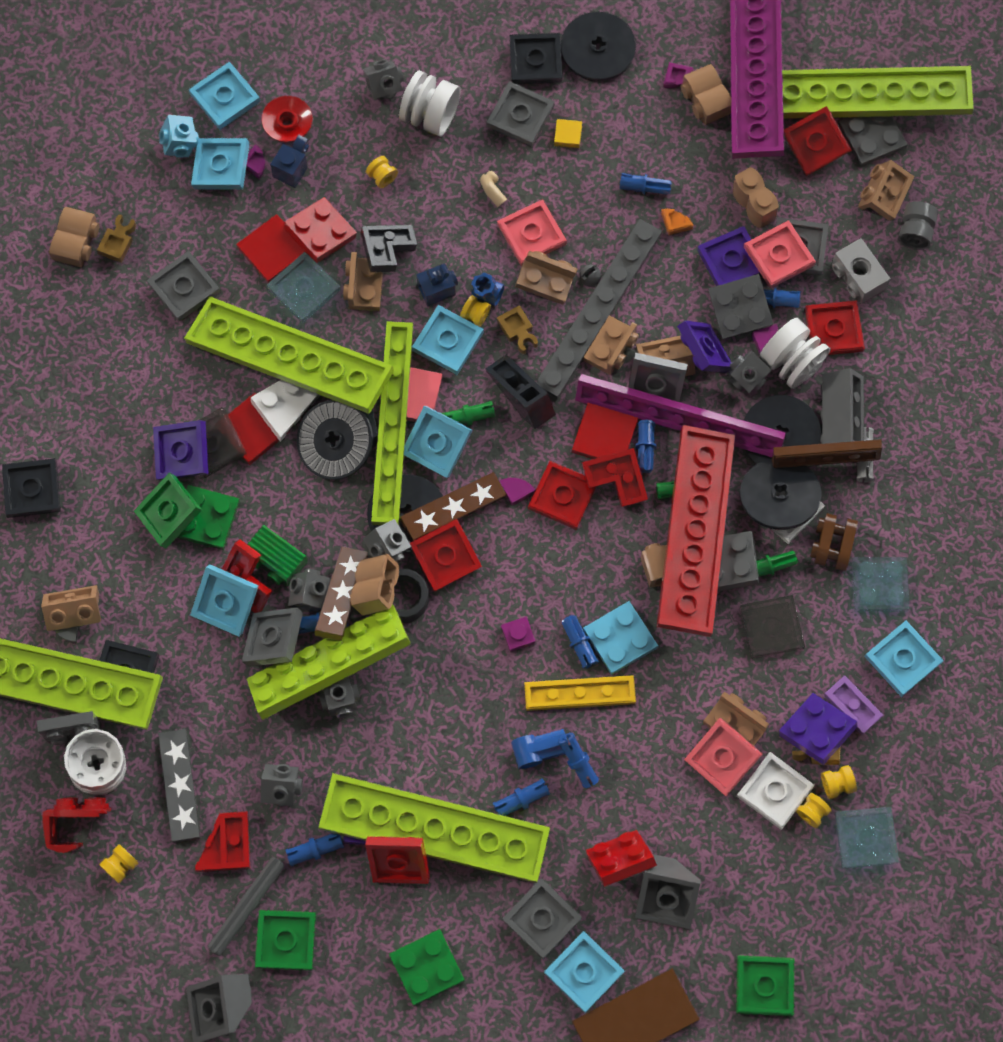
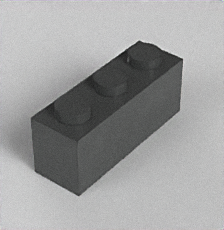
[821,368,864,444]

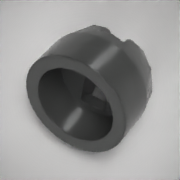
[580,264,601,287]

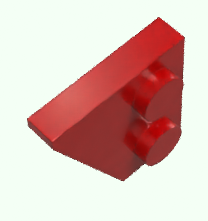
[195,811,250,872]

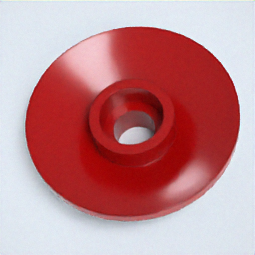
[262,96,313,143]

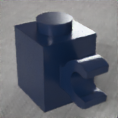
[270,135,309,188]
[416,263,458,306]

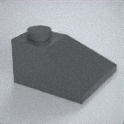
[635,854,701,929]
[186,974,252,1042]

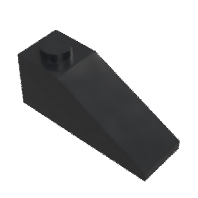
[485,354,556,429]

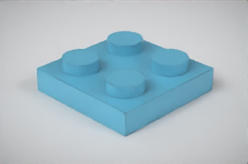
[189,62,260,130]
[191,138,250,189]
[412,305,484,375]
[404,406,473,478]
[190,565,259,636]
[583,601,658,675]
[865,620,943,697]
[544,931,625,1013]

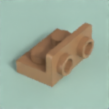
[858,160,914,221]
[515,251,578,305]
[343,252,383,311]
[583,315,639,375]
[636,336,695,376]
[41,585,101,631]
[703,692,769,746]

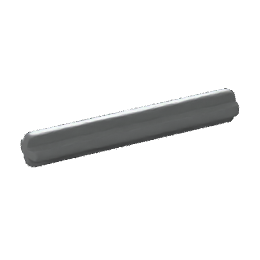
[208,857,284,956]

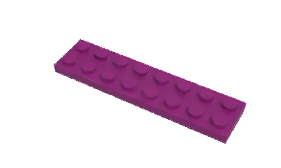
[730,0,784,159]

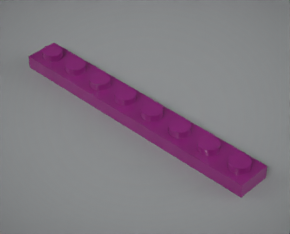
[575,374,786,457]

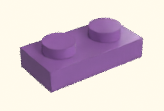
[824,675,883,735]

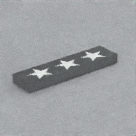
[158,729,201,843]

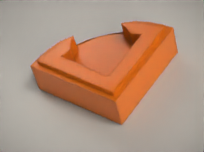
[661,209,693,235]

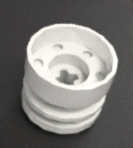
[399,70,461,137]
[759,318,830,389]
[64,729,127,796]

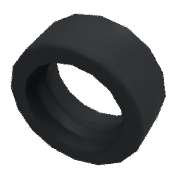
[397,569,429,623]

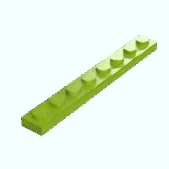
[371,321,413,525]

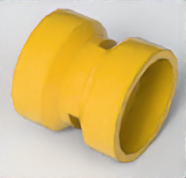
[821,765,857,799]
[99,844,139,884]

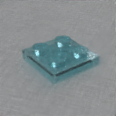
[267,252,341,323]
[851,557,910,612]
[834,807,899,869]

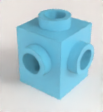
[159,115,198,157]

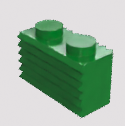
[247,525,308,587]

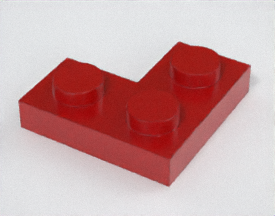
[581,448,648,507]
[222,539,272,613]

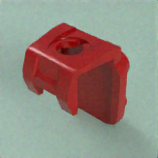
[43,797,112,853]

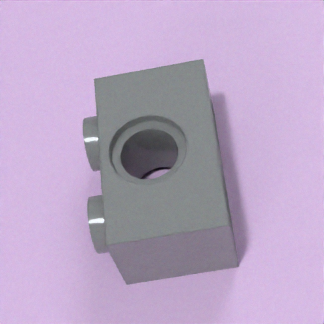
[832,238,890,304]

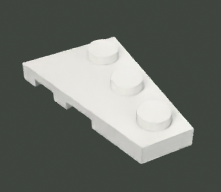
[251,380,321,442]

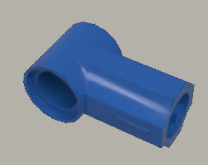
[471,272,505,306]
[511,729,568,769]

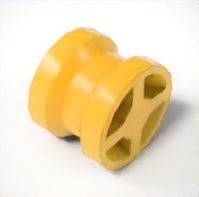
[366,156,398,188]
[460,295,491,327]
[796,793,832,828]

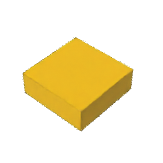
[554,119,582,148]

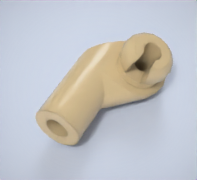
[480,171,507,208]

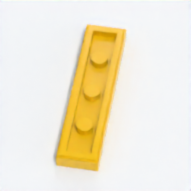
[524,675,636,711]

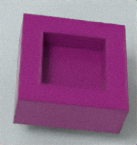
[501,616,536,652]

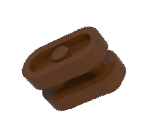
[810,513,858,572]

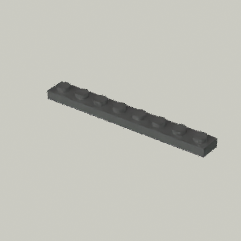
[536,219,662,400]

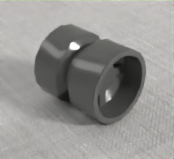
[898,201,939,249]

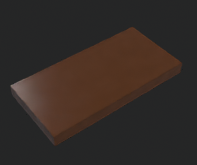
[572,968,700,1042]

